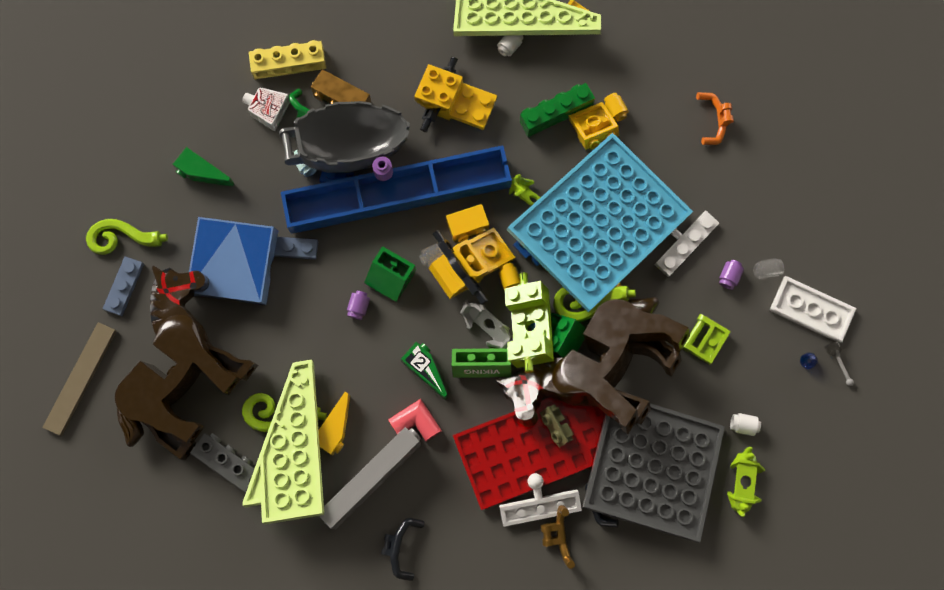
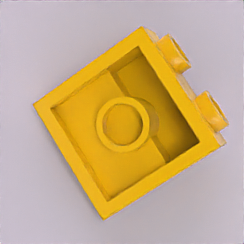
[569,102,619,150]

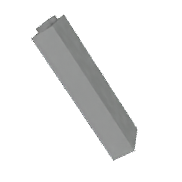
[319,427,421,530]

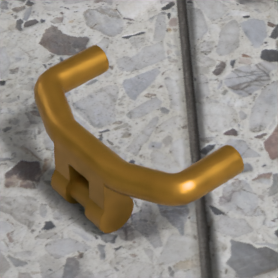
[541,505,575,569]

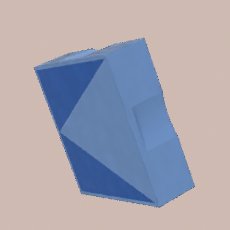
[189,217,278,305]

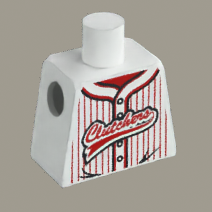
[242,88,290,131]

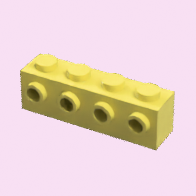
[249,40,326,79]

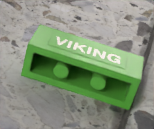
[452,348,511,378]

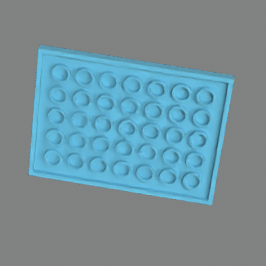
[507,133,693,312]

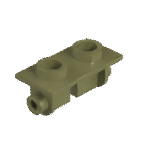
[540,404,574,448]

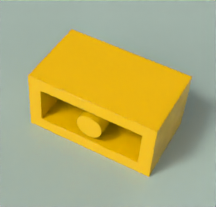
[446,204,489,242]

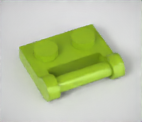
[682,314,731,365]

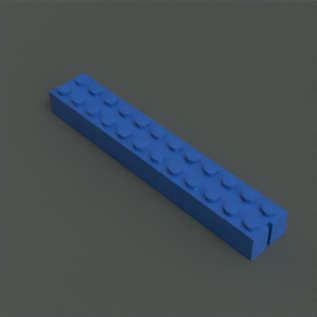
[281,145,512,234]

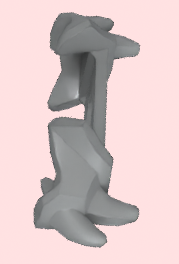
[460,300,513,349]

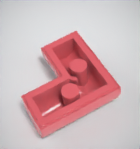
[388,399,442,442]

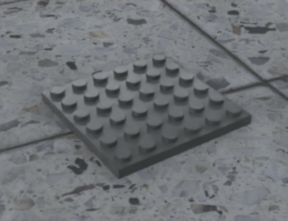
[582,404,725,543]

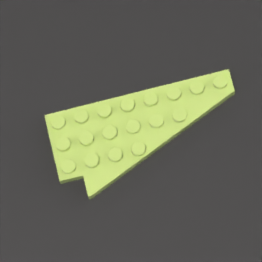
[453,0,601,36]
[243,360,324,524]

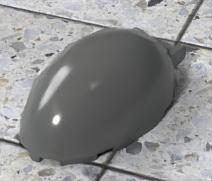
[279,101,410,173]

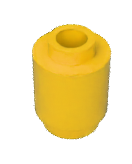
[604,93,629,122]
[499,263,520,291]

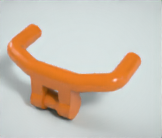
[696,92,734,145]

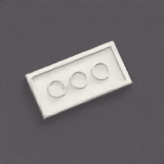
[769,276,857,343]

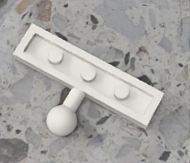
[654,210,719,277]
[499,473,582,527]

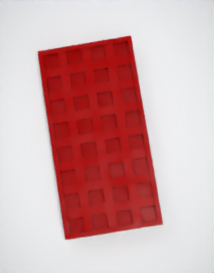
[452,398,605,510]

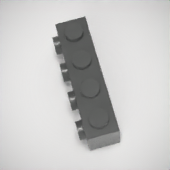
[190,433,255,493]

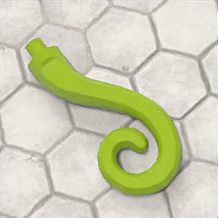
[86,219,168,255]
[553,286,636,322]
[242,393,327,432]

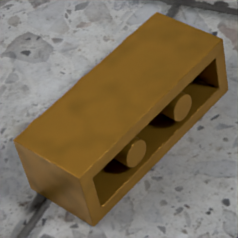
[311,69,371,104]

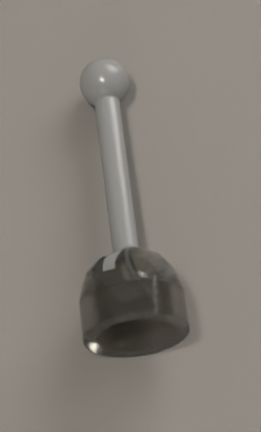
[824,340,854,386]

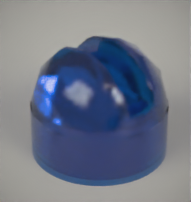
[800,352,818,369]

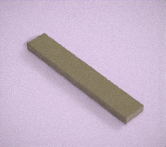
[42,322,117,436]

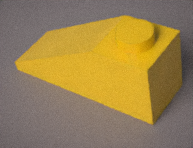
[319,392,350,456]

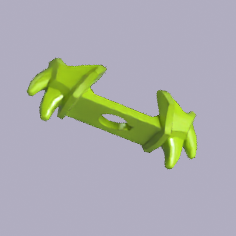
[509,174,541,206]
[727,447,765,517]

